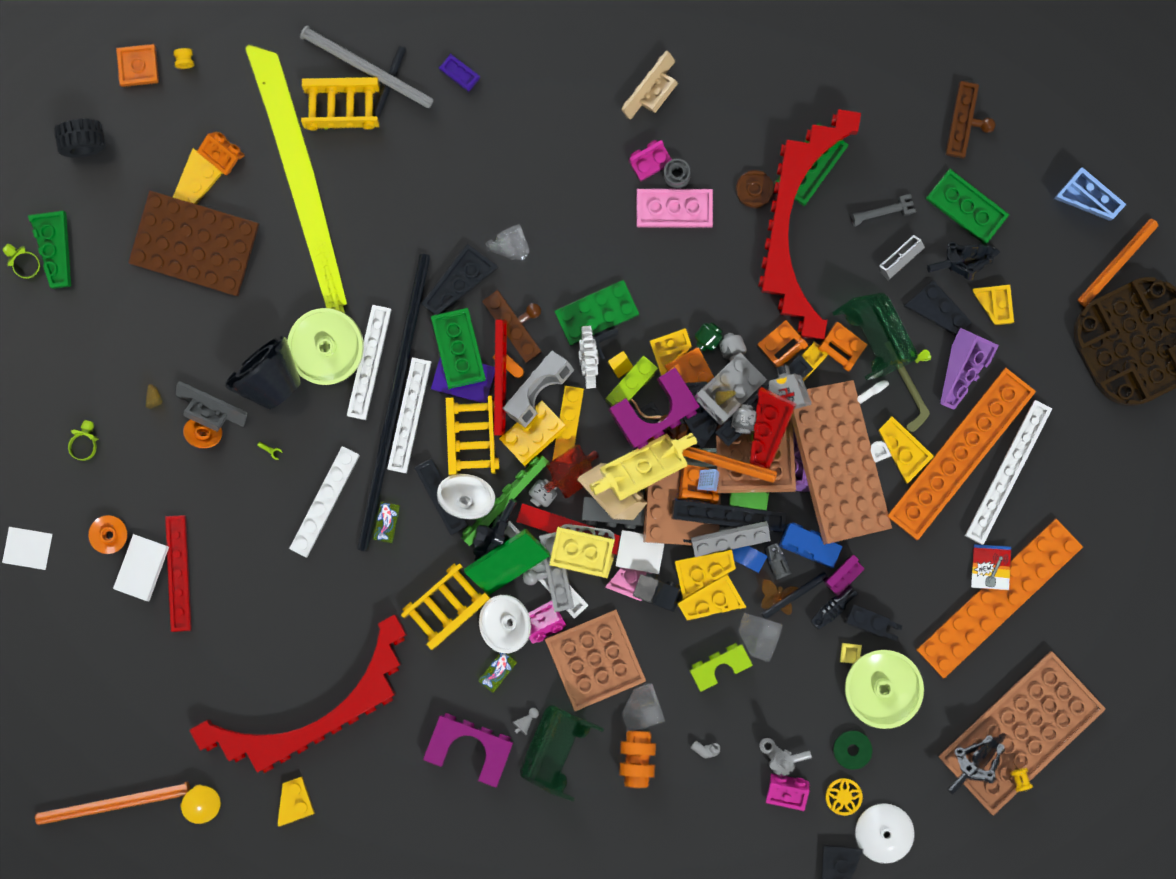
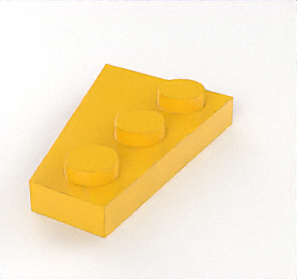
[173,149,223,204]
[878,417,934,484]
[677,574,746,620]

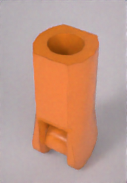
[492,355,524,378]

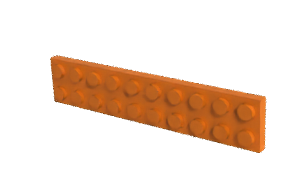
[887,368,1036,541]
[916,519,1083,679]

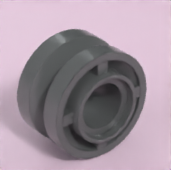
[664,159,690,189]

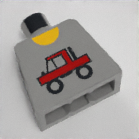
[769,366,812,409]

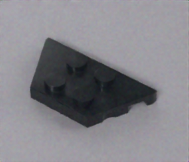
[682,382,719,449]

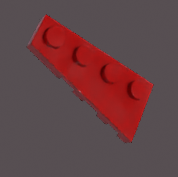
[750,387,796,470]

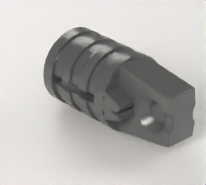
[765,543,792,580]

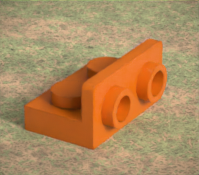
[197,132,244,175]

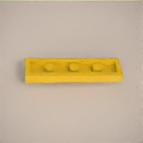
[552,386,584,464]

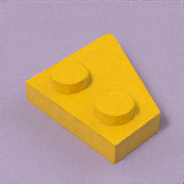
[973,285,1014,325]
[649,328,692,376]
[278,776,315,827]

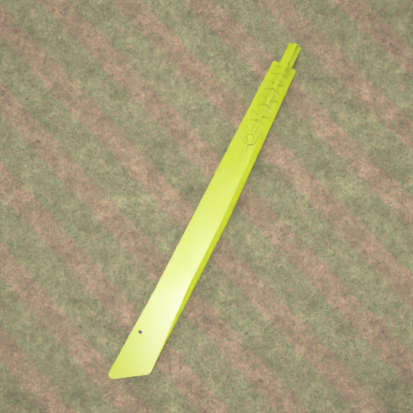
[246,45,347,313]

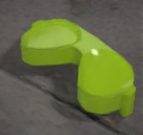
[904,349,931,363]

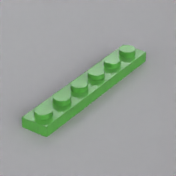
[461,454,549,546]

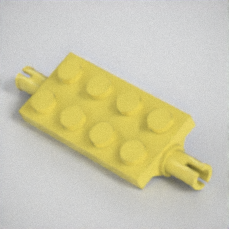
[589,433,697,501]

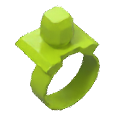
[2,243,40,278]
[68,420,99,461]

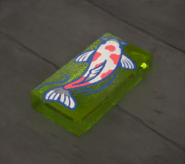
[373,502,400,543]
[478,653,517,693]

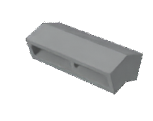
[879,235,925,281]

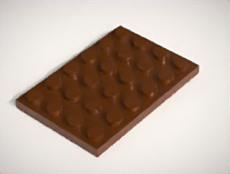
[128,191,259,296]

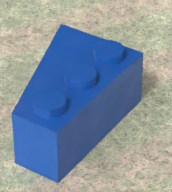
[779,522,842,568]

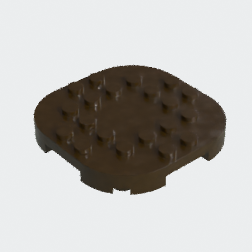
[1074,277,1176,406]

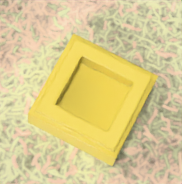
[840,643,862,664]

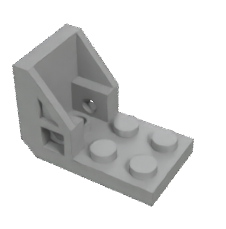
[694,353,767,425]

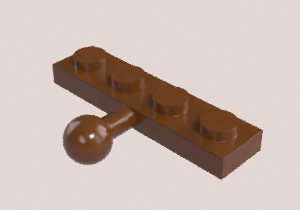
[945,81,996,159]
[482,290,542,363]

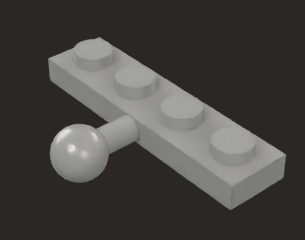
[523,532,574,612]

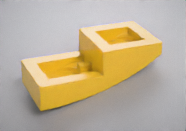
[802,342,828,382]

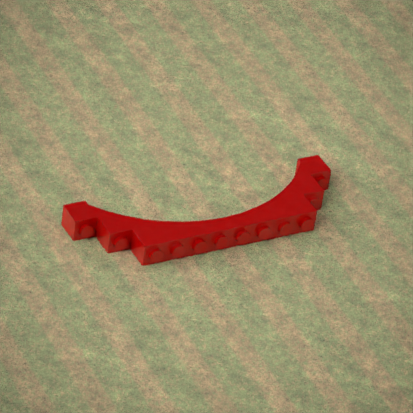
[758,109,861,340]
[190,614,407,773]

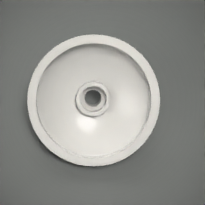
[437,474,495,519]
[479,595,531,653]
[855,804,914,863]

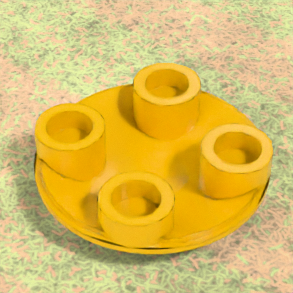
[180,785,221,824]

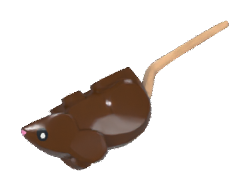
[631,399,688,440]

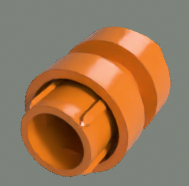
[619,731,656,788]

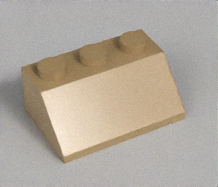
[577,463,647,520]

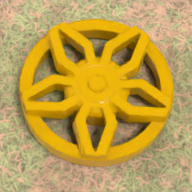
[825,778,863,816]

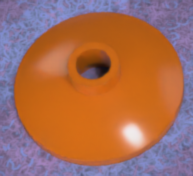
[183,419,222,448]
[89,515,128,554]

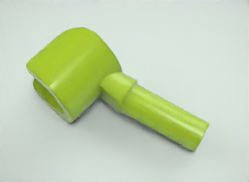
[257,442,283,460]

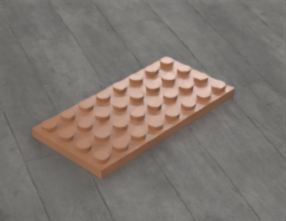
[791,380,892,545]
[938,651,1106,815]

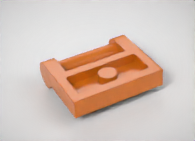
[757,320,808,368]
[818,322,868,372]
[679,465,719,504]

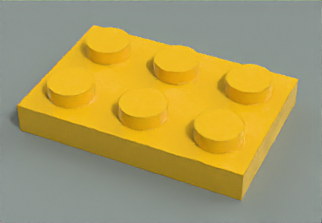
[499,401,567,466]

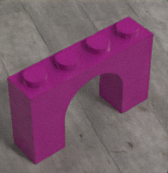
[608,368,700,449]
[423,713,514,787]

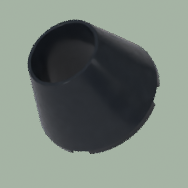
[225,335,301,409]

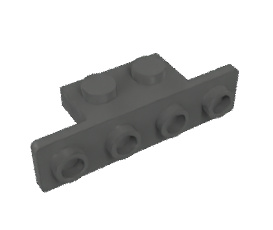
[175,381,247,432]

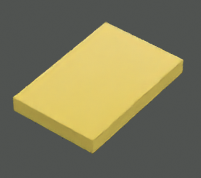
[549,527,614,578]

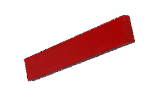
[494,320,507,436]
[516,503,621,555]
[165,515,191,632]

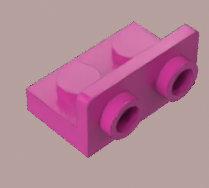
[629,140,672,182]
[528,601,566,644]
[766,773,809,811]

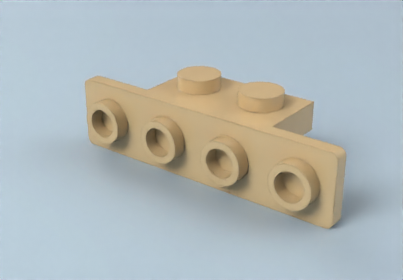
[622,51,678,119]

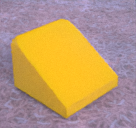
[608,351,633,379]

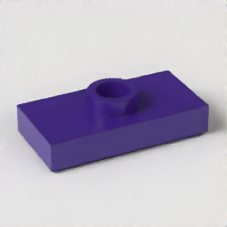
[439,54,480,92]

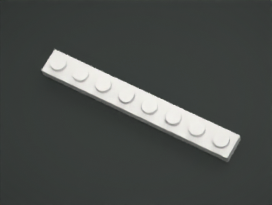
[965,400,1052,545]

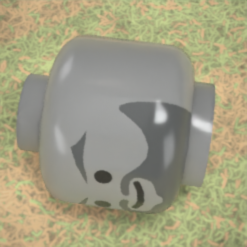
[719,333,747,362]
[731,405,757,434]
[529,479,557,508]

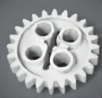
[579,326,598,389]

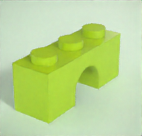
[605,356,658,406]
[689,643,753,692]

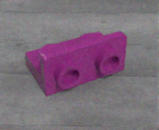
[824,555,864,596]

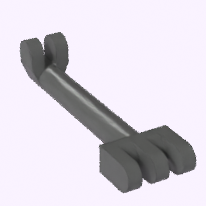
[850,194,916,226]

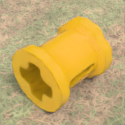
[1010,768,1033,792]

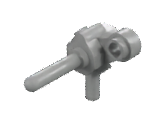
[759,738,812,776]

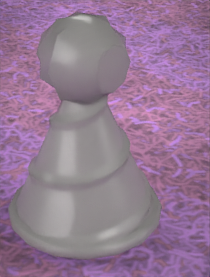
[512,708,539,735]

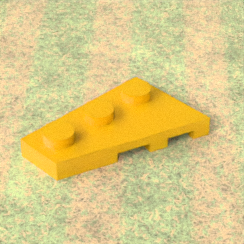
[675,549,736,599]

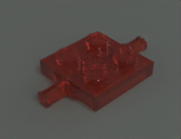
[544,445,599,498]

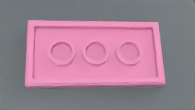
[637,189,713,228]

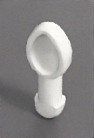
[857,380,889,404]

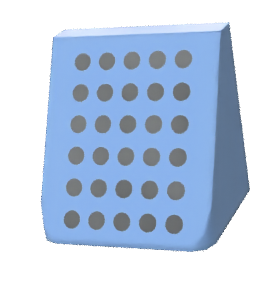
[697,469,719,491]

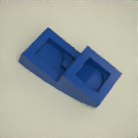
[732,546,767,573]

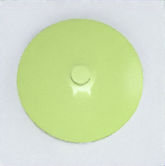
[287,308,364,385]
[845,650,924,729]

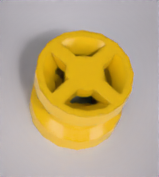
[173,48,194,69]

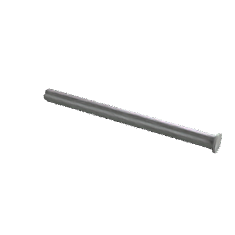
[300,25,433,108]

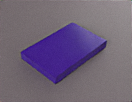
[431,357,495,403]

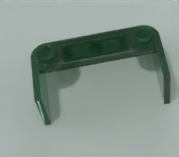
[832,293,918,380]
[520,705,604,801]

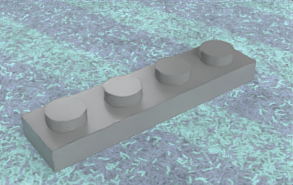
[691,521,771,557]

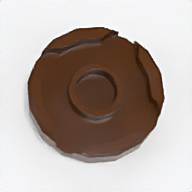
[736,170,774,208]

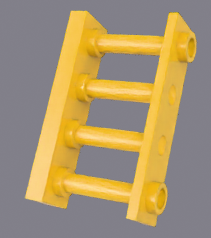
[301,77,380,130]
[446,396,499,476]
[401,563,491,650]

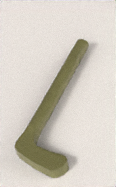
[884,341,930,432]

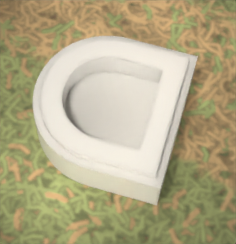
[871,441,892,463]

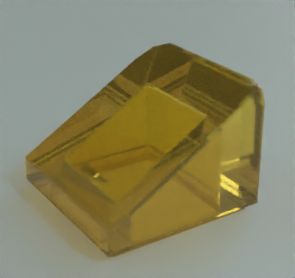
[146,384,163,409]
[715,390,736,406]

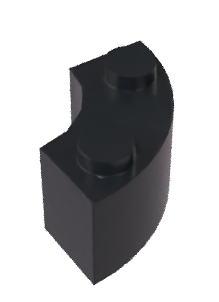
[633,573,681,612]

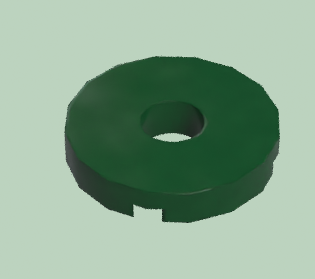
[833,730,873,770]

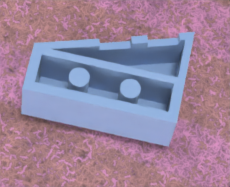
[1054,167,1126,221]

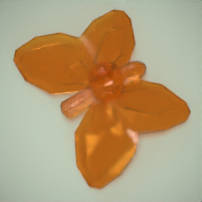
[761,579,798,615]

